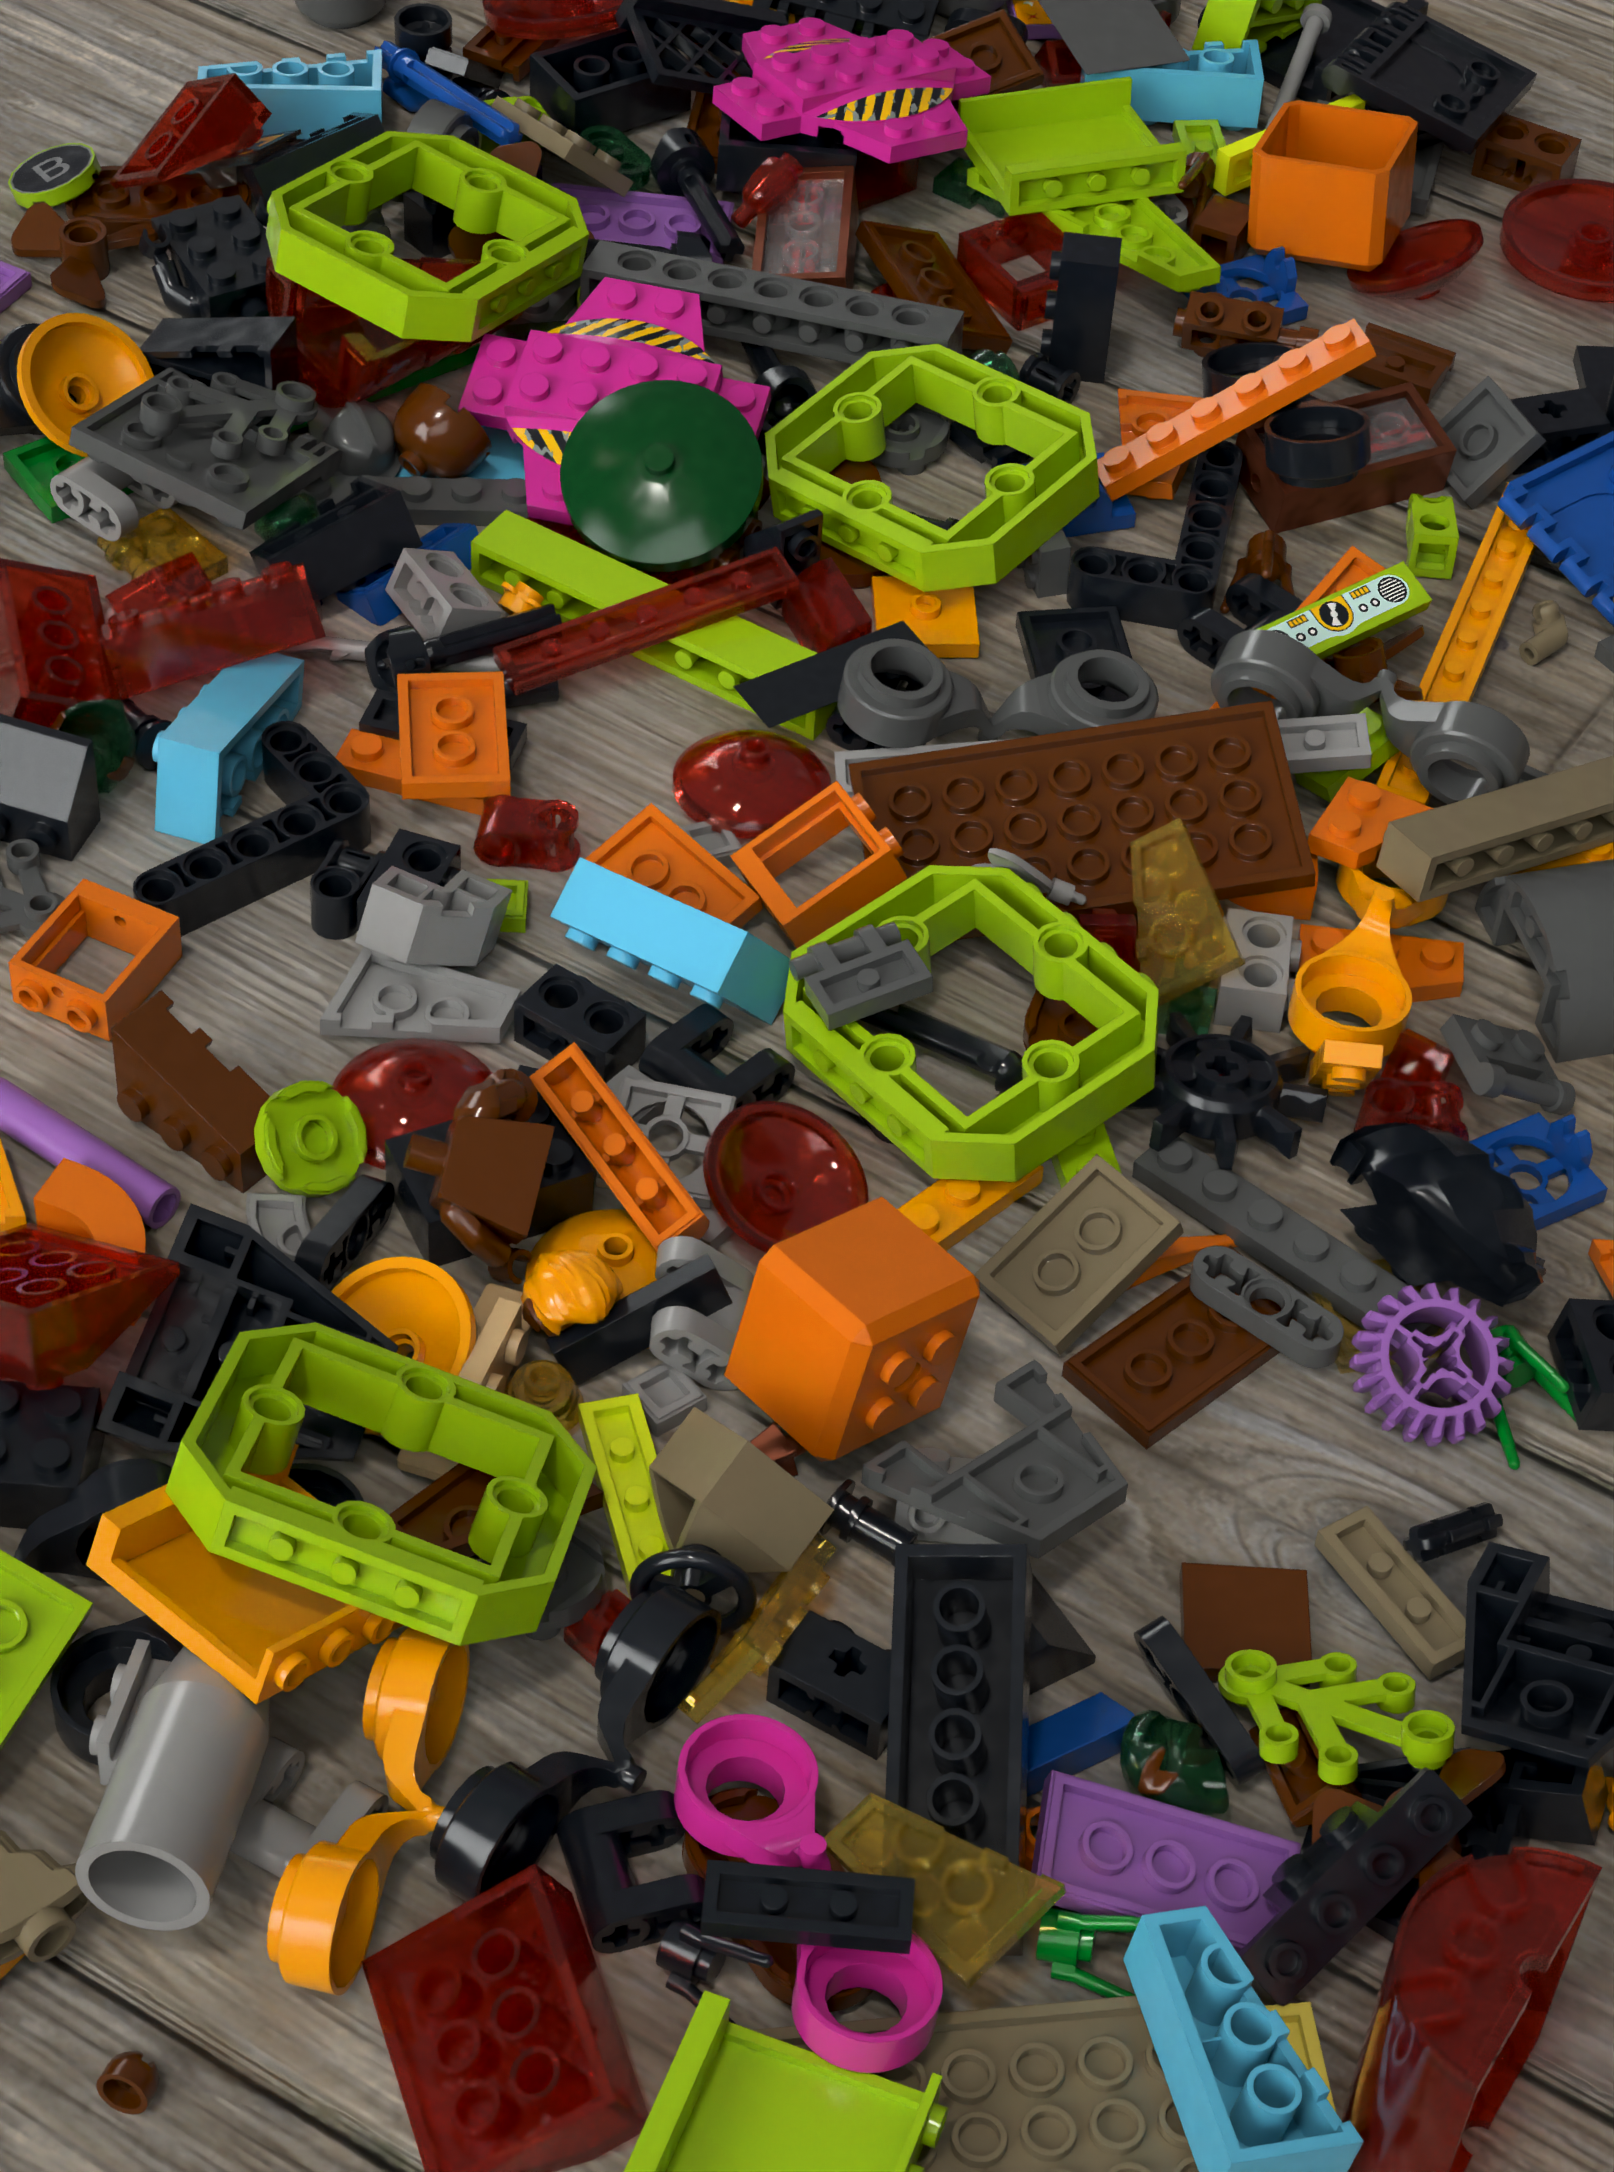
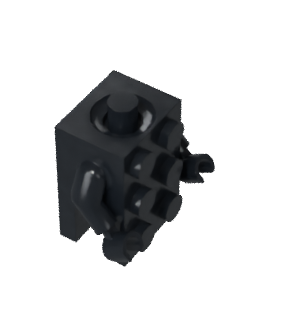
[139,195,301,336]

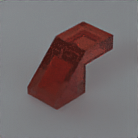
[105,552,219,643]

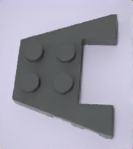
[861,1360,1128,1559]

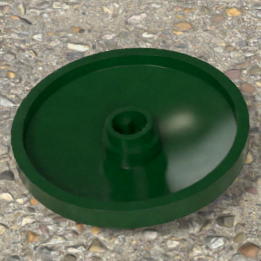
[560,380,763,572]

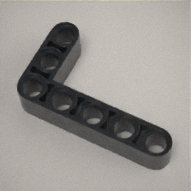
[1066,440,1243,630]
[133,721,371,937]

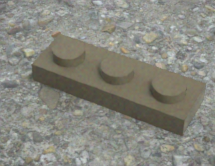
[1314,1505,1466,1680]

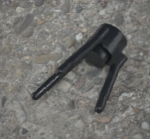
[656,1916,774,2024]

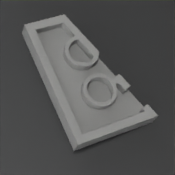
[320,947,521,1043]

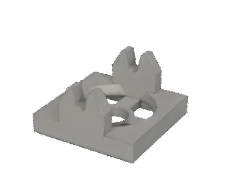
[595,1075,736,1209]

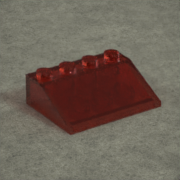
[0,1223,180,1390]
[361,1864,649,2172]

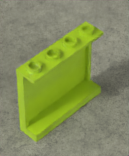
[958,76,1187,216]
[624,1990,949,2172]

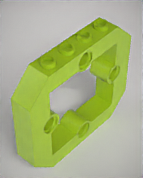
[266,131,589,342]
[765,344,1100,592]
[783,865,1159,1182]
[165,1322,597,1646]

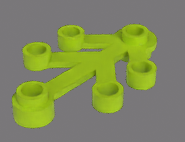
[1218,1649,1455,1785]

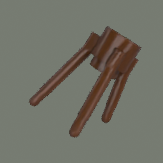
[1147,152,1216,239]
[1220,530,1295,614]

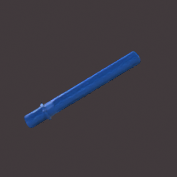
[374,41,523,145]

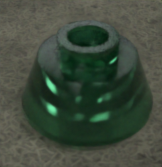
[254,492,319,541]

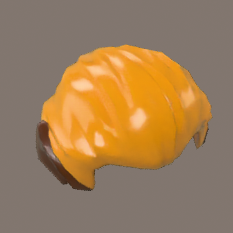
[520,1250,623,1336]

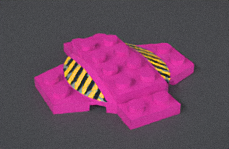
[712,17,991,164]
[458,277,771,526]

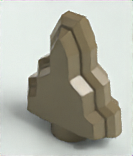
[0,1830,91,1965]

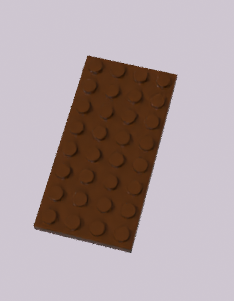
[849,700,1316,940]

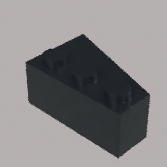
[242,112,385,208]
[1040,232,1122,384]
[140,316,299,418]
[249,476,423,616]

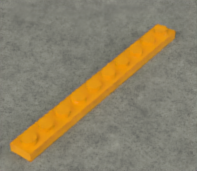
[1376,482,1536,806]

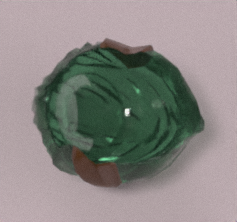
[50,699,137,794]
[1120,1710,1230,1817]

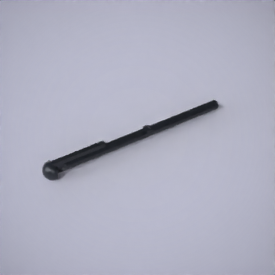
[859,1003,1023,1092]

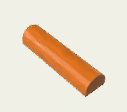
[529,1042,710,1251]

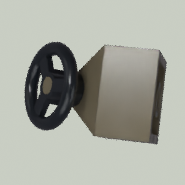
[629,1407,834,1635]

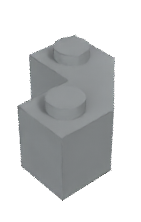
[355,866,512,967]

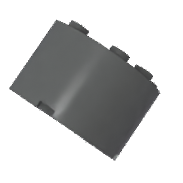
[1475,859,1614,1063]

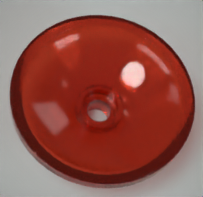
[1347,219,1484,300]
[672,728,832,839]
[331,1038,492,1170]
[703,1101,869,1253]

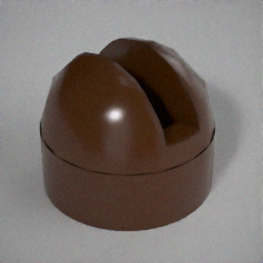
[96,2051,160,2115]

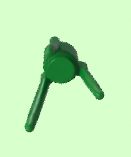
[1490,1325,1576,1470]
[1036,1906,1141,1998]

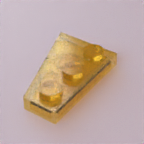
[1130,818,1246,1007]
[678,1532,837,1724]

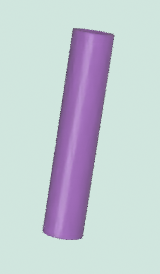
[0,1077,181,1229]

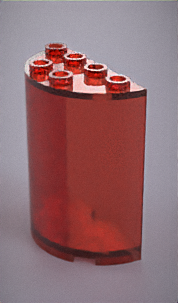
[1342,1847,1602,2172]

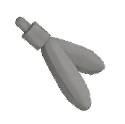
[972,848,1087,906]

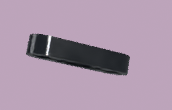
[294,1174,395,1290]
[1134,1616,1266,1788]

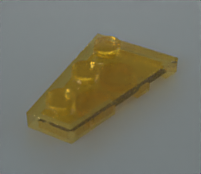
[824,1792,1066,1990]

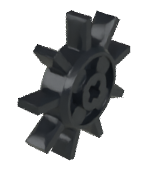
[1123,1011,1328,1170]

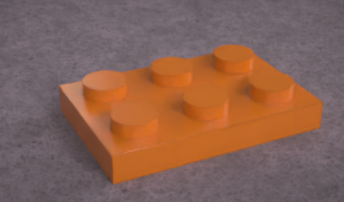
[397,671,511,800]

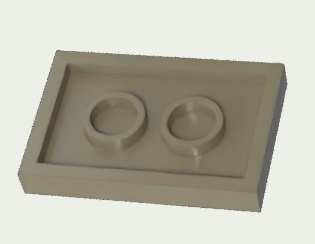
[491,96,633,197]
[974,1154,1184,1356]

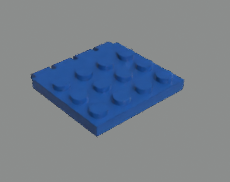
[1497,431,1614,627]

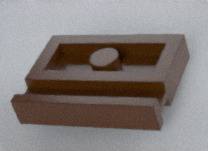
[463,5,562,82]
[1343,322,1456,404]

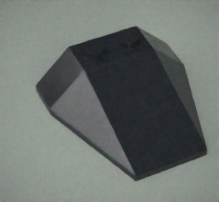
[95,1203,399,1462]
[1461,1541,1614,1769]

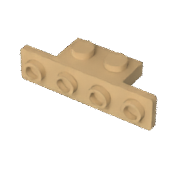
[397,1283,533,1480]

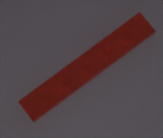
[493,547,799,695]

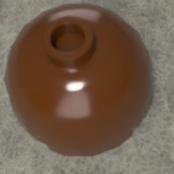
[393,383,492,478]

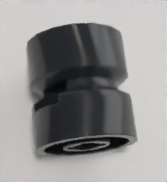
[394,3,453,79]

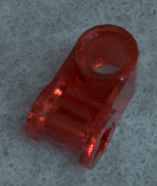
[473,795,581,872]
[1354,1077,1469,1142]

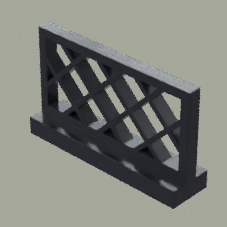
[614,0,789,94]

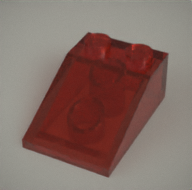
[109,73,272,189]

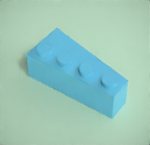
[1080,39,1264,131]
[197,49,383,143]
[152,645,305,844]
[550,857,790,1025]
[1123,1906,1364,2172]

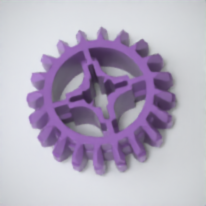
[1349,1282,1515,1447]

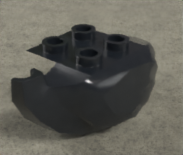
[1329,1122,1546,1307]

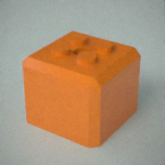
[1247,100,1418,272]
[724,1196,980,1462]

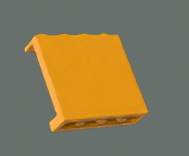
[86,1443,403,1705]

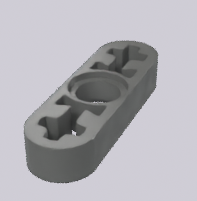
[1189,1246,1344,1369]

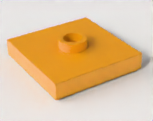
[871,576,980,658]

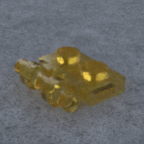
[97,508,228,601]

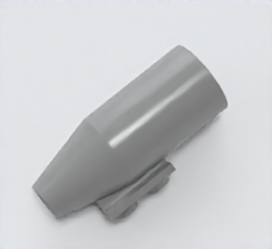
[75,1639,271,1931]

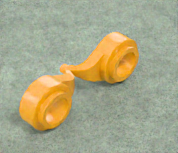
[1288,856,1449,1058]
[267,1627,470,1996]

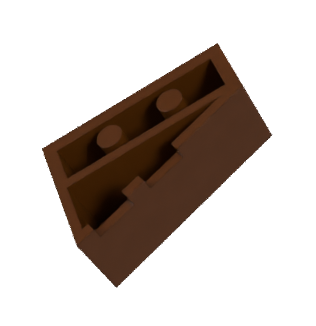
[111,990,270,1193]

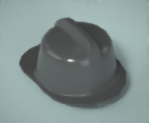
[307,395,401,477]

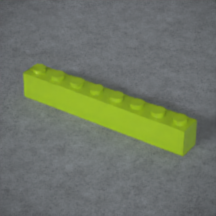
[471,509,837,741]

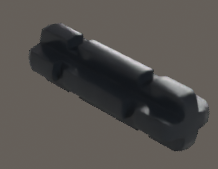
[1403,1502,1503,1563]

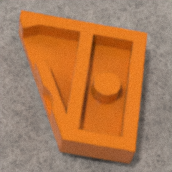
[1307,776,1434,870]

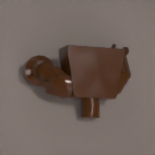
[403,1068,555,1285]

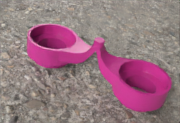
[674,1714,943,2073]

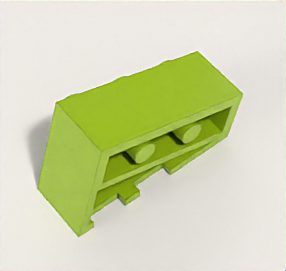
[1192,0,1322,54]

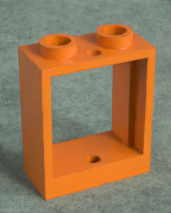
[730,781,907,949]
[8,878,182,1042]

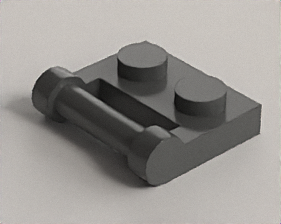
[1440,1014,1576,1115]

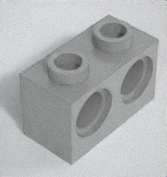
[385,548,502,640]
[1213,908,1302,1033]

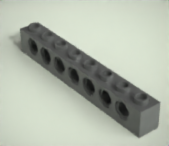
[580,240,964,364]

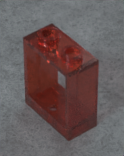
[957,212,1064,331]

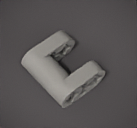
[50,456,178,541]
[649,1236,754,1391]
[230,1737,389,1878]

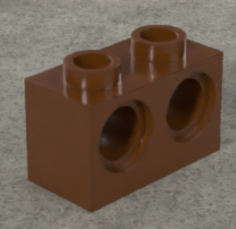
[1471,114,1582,204]

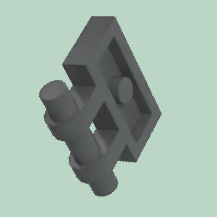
[789,922,933,1031]

